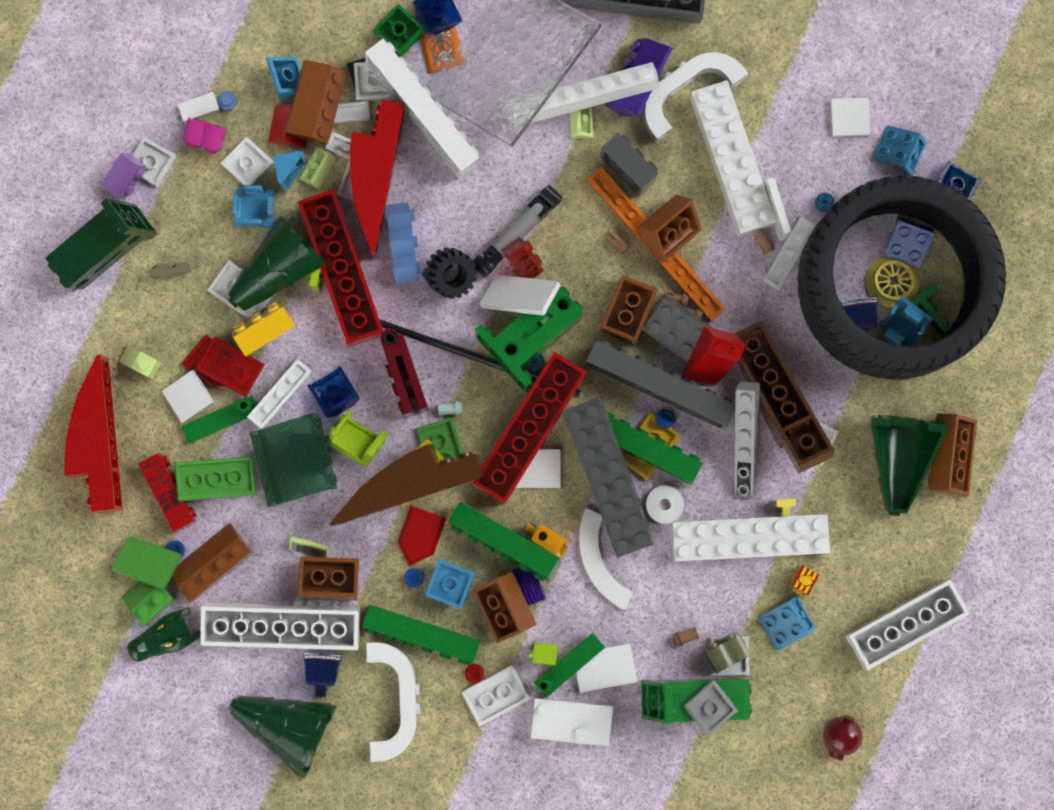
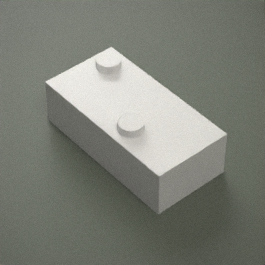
[530,697,613,746]

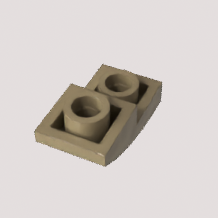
[148,262,192,279]

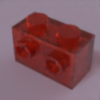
[501,237,544,279]

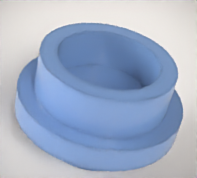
[217,91,237,111]

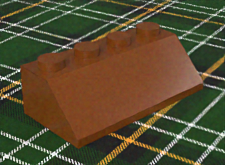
[285,60,347,145]
[928,413,977,496]
[172,523,254,602]

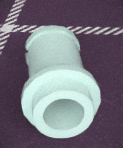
[438,401,463,416]

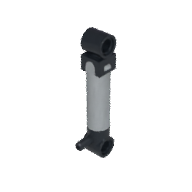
[473,184,563,278]

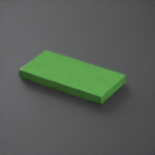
[174,456,256,502]

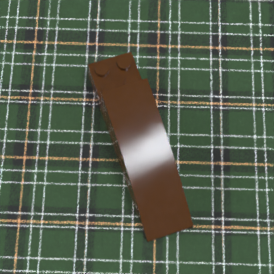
[734,321,834,474]
[330,444,485,526]

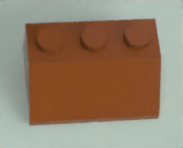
[638,195,702,262]

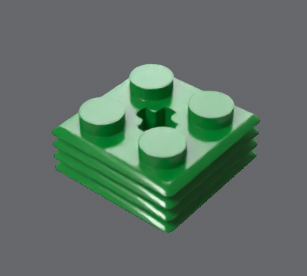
[373,4,425,57]

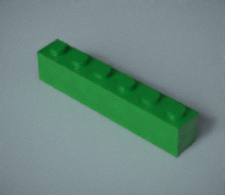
[607,412,703,485]
[448,502,561,582]
[362,605,481,666]

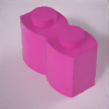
[182,118,227,153]

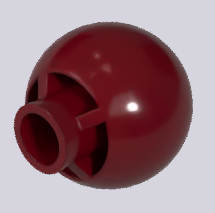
[823,715,863,760]

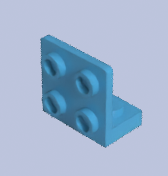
[872,125,927,176]
[759,595,816,651]

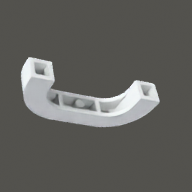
[644,52,748,143]
[366,642,421,762]

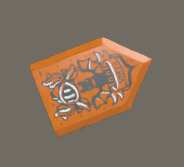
[420,16,465,73]

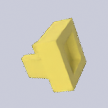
[774,499,796,517]

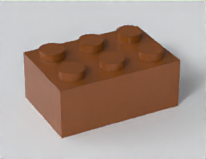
[600,275,658,345]
[298,556,359,601]
[473,572,537,643]

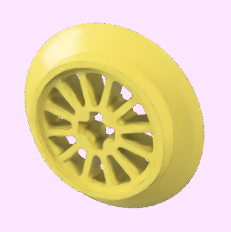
[865,256,920,309]

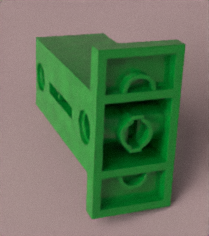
[475,286,583,393]
[641,678,752,724]

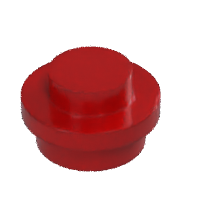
[465,664,484,683]

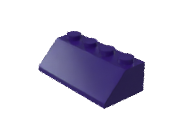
[605,38,673,116]

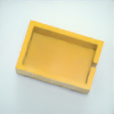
[231,301,295,357]

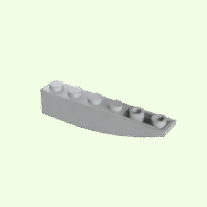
[734,381,760,499]

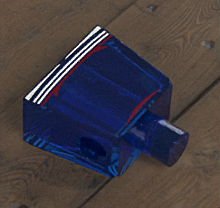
[841,297,878,333]
[304,652,343,697]

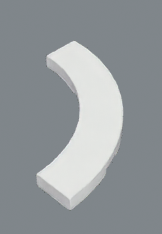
[579,508,633,610]

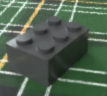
[600,133,658,197]
[642,295,713,362]

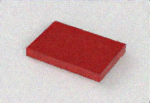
[195,336,265,398]

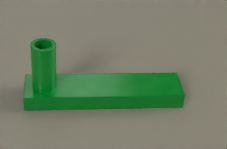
[181,395,257,444]
[534,632,606,698]

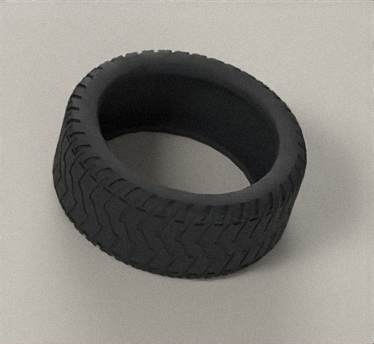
[797,175,1006,380]

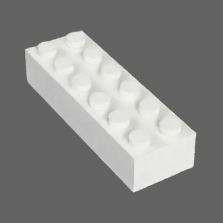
[845,579,970,670]

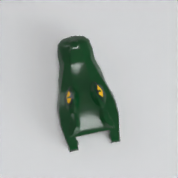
[127,607,201,662]

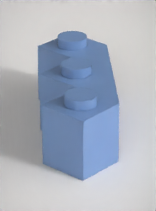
[386,202,421,284]

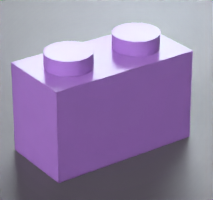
[101,153,146,198]

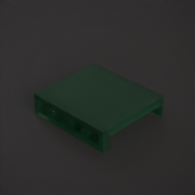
[250,414,338,507]

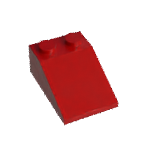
[681,326,746,386]

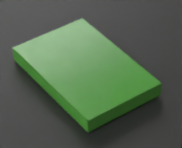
[416,417,463,460]
[111,536,182,590]

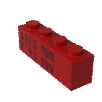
[138,453,197,533]

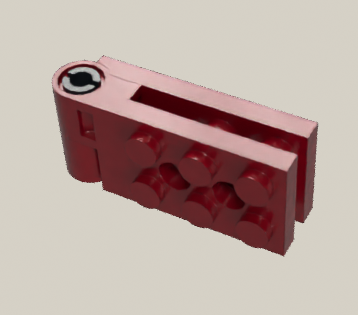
[380,329,429,418]

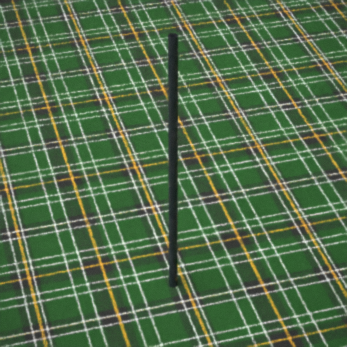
[380,319,581,397]

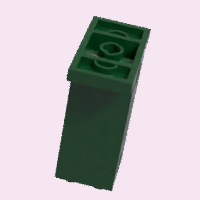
[45,198,158,290]

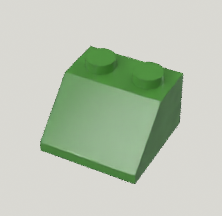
[122,581,176,626]

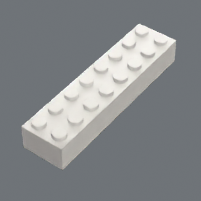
[365,39,479,180]
[690,80,777,238]
[671,514,830,562]
[200,603,361,650]

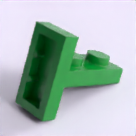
[911,284,951,336]

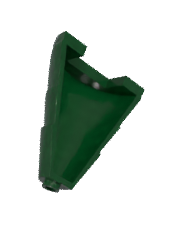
[228,216,325,311]
[870,415,947,516]
[229,696,337,778]

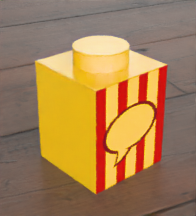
[789,565,820,596]

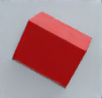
[268,104,307,149]

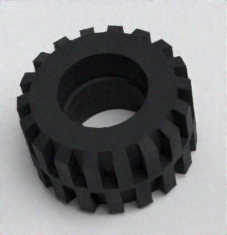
[425,247,477,299]

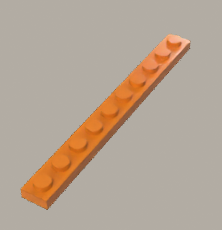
[587,166,726,322]

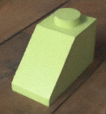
[119,345,161,379]

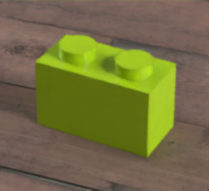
[529,642,558,665]

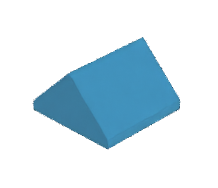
[266,57,301,101]
[273,151,307,192]

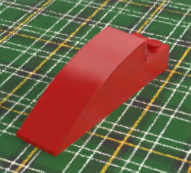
[350,99,405,258]
[64,354,123,513]

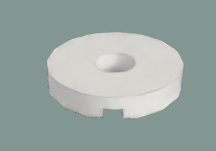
[646,486,684,524]

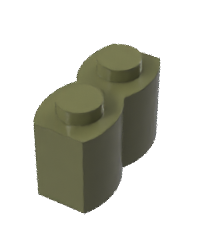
[704,632,751,674]

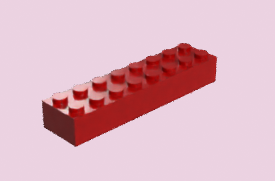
[297,189,384,348]
[472,352,587,504]

